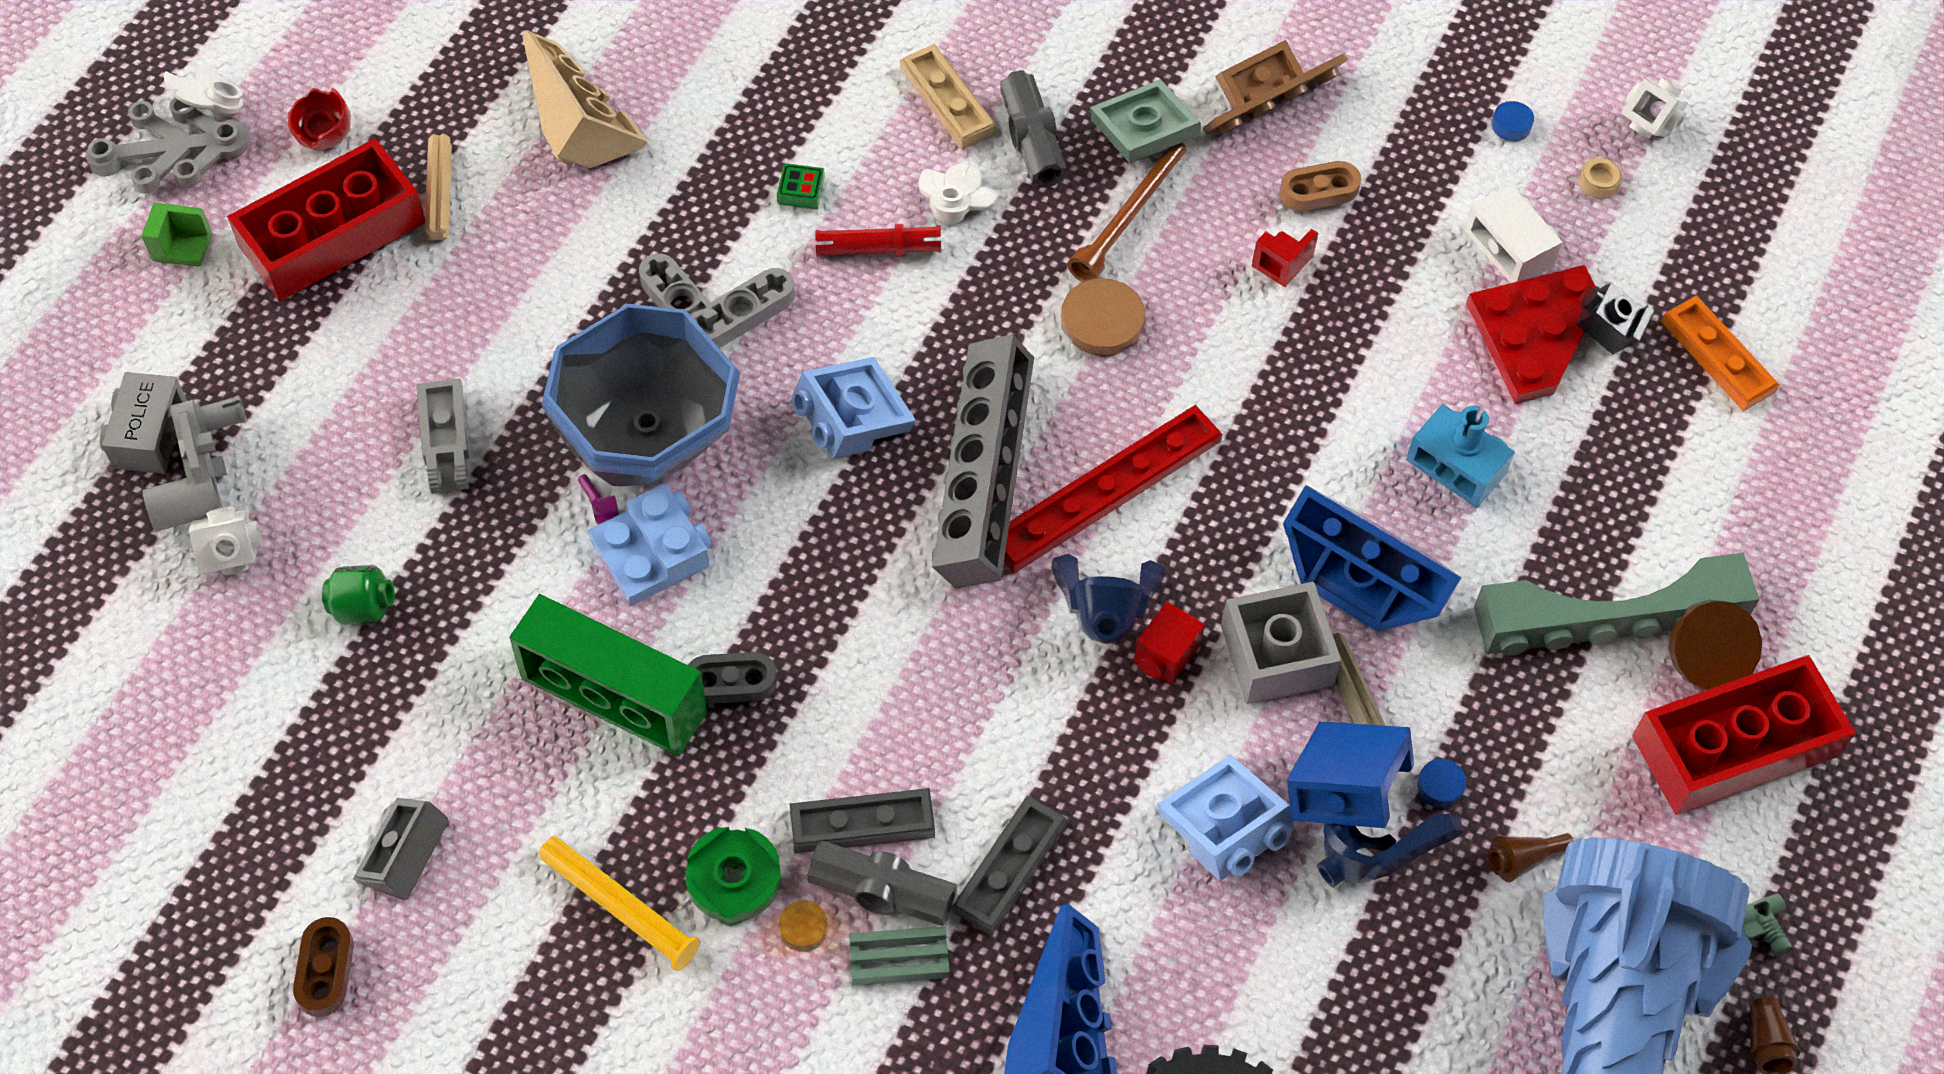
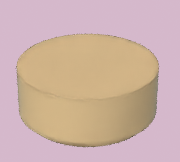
[1578,158,1622,199]

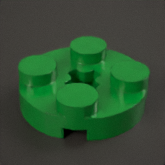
[685,827,782,926]

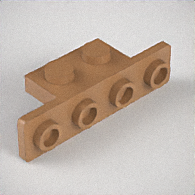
[1203,40,1349,135]

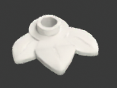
[163,65,243,116]
[919,163,999,223]

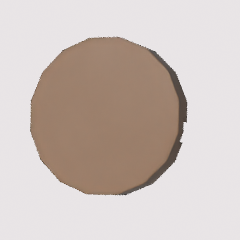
[1061,278,1145,355]

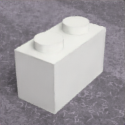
[1464,185,1563,283]

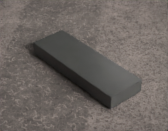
[789,788,935,853]
[952,795,1067,937]

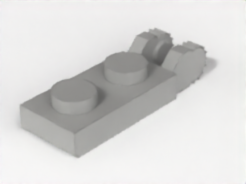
[417,378,469,494]

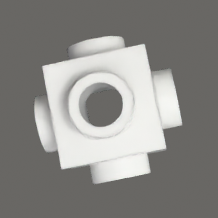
[1621,78,1688,139]
[188,507,263,575]

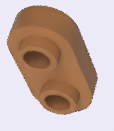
[1279,161,1361,211]

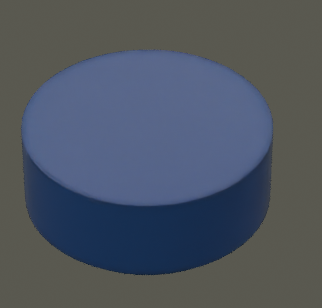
[1491,101,1534,141]
[1417,759,1466,808]

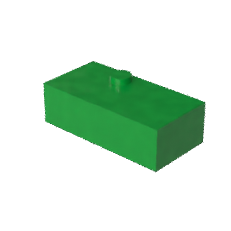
[509,593,707,757]

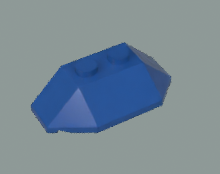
[1283,485,1462,632]

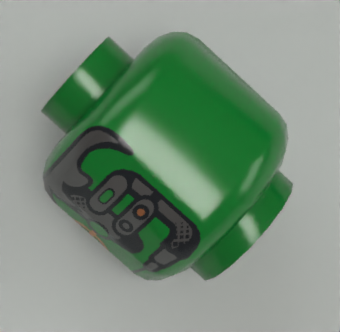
[322,564,395,625]

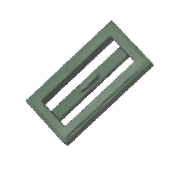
[849,926,950,985]

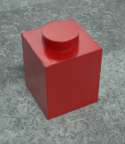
[1134,601,1205,685]

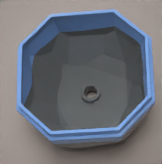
[542,304,740,486]

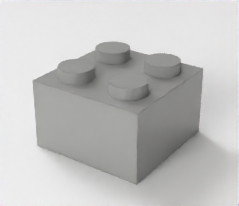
[1221,582,1341,704]

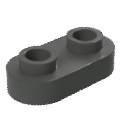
[688,652,777,704]

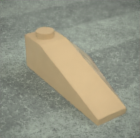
[522,30,647,168]

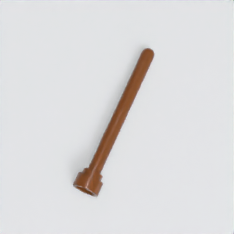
[1067,142,1186,282]

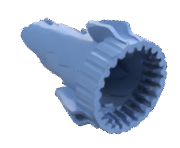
[1542,838,1752,1074]

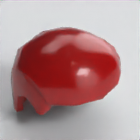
[288,88,351,150]

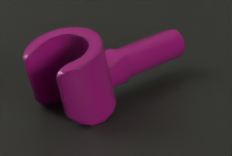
[578,474,619,525]

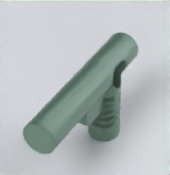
[1742,893,1793,956]

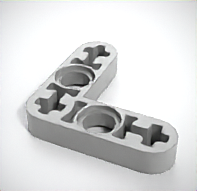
[639,253,795,348]

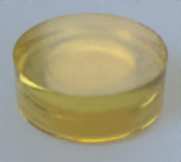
[779,901,828,952]

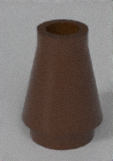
[1749,997,1801,1074]

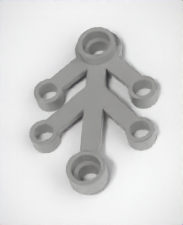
[86,98,249,194]

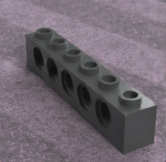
[932,334,1034,588]

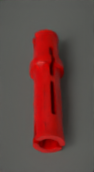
[815,224,942,257]

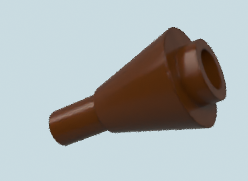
[1488,833,1574,883]

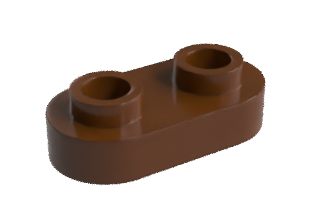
[293,917,354,1017]

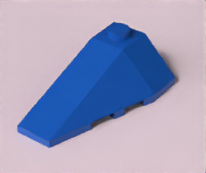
[1004,903,1117,1074]

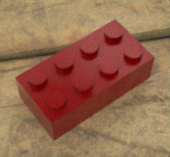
[227,138,425,302]
[1632,655,1856,815]

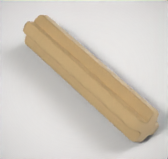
[425,134,452,241]

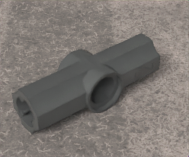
[1000,70,1066,188]
[807,841,957,926]

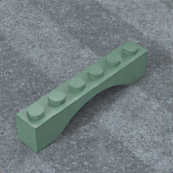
[1474,553,1760,656]

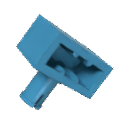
[1406,404,1515,508]

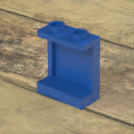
[1287,721,1414,828]

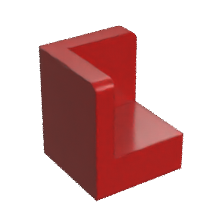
[1251,229,1319,287]

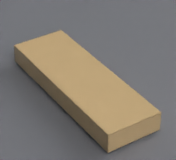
[900,44,996,150]

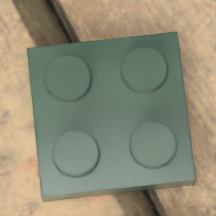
[1090,79,1201,164]

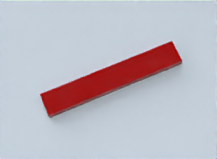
[1004,404,1223,574]

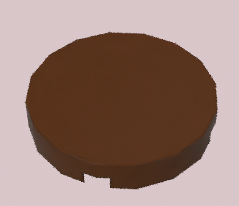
[1669,599,1763,690]

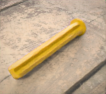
[539,836,701,971]

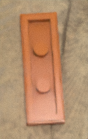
[1661,295,1780,412]

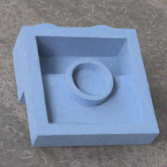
[792,357,916,459]
[588,483,712,606]
[1157,754,1294,881]

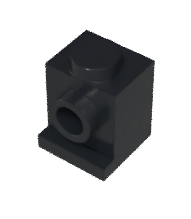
[1575,282,1654,355]

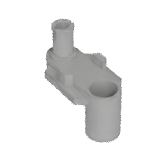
[143,395,247,532]

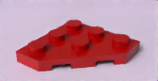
[1466,265,1596,404]

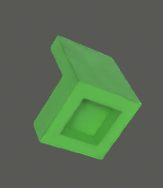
[141,202,213,267]

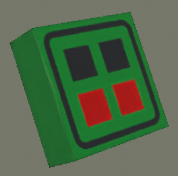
[777,163,825,209]

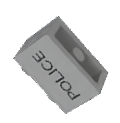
[100,372,187,474]

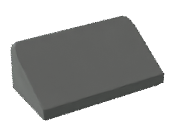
[353,798,449,900]

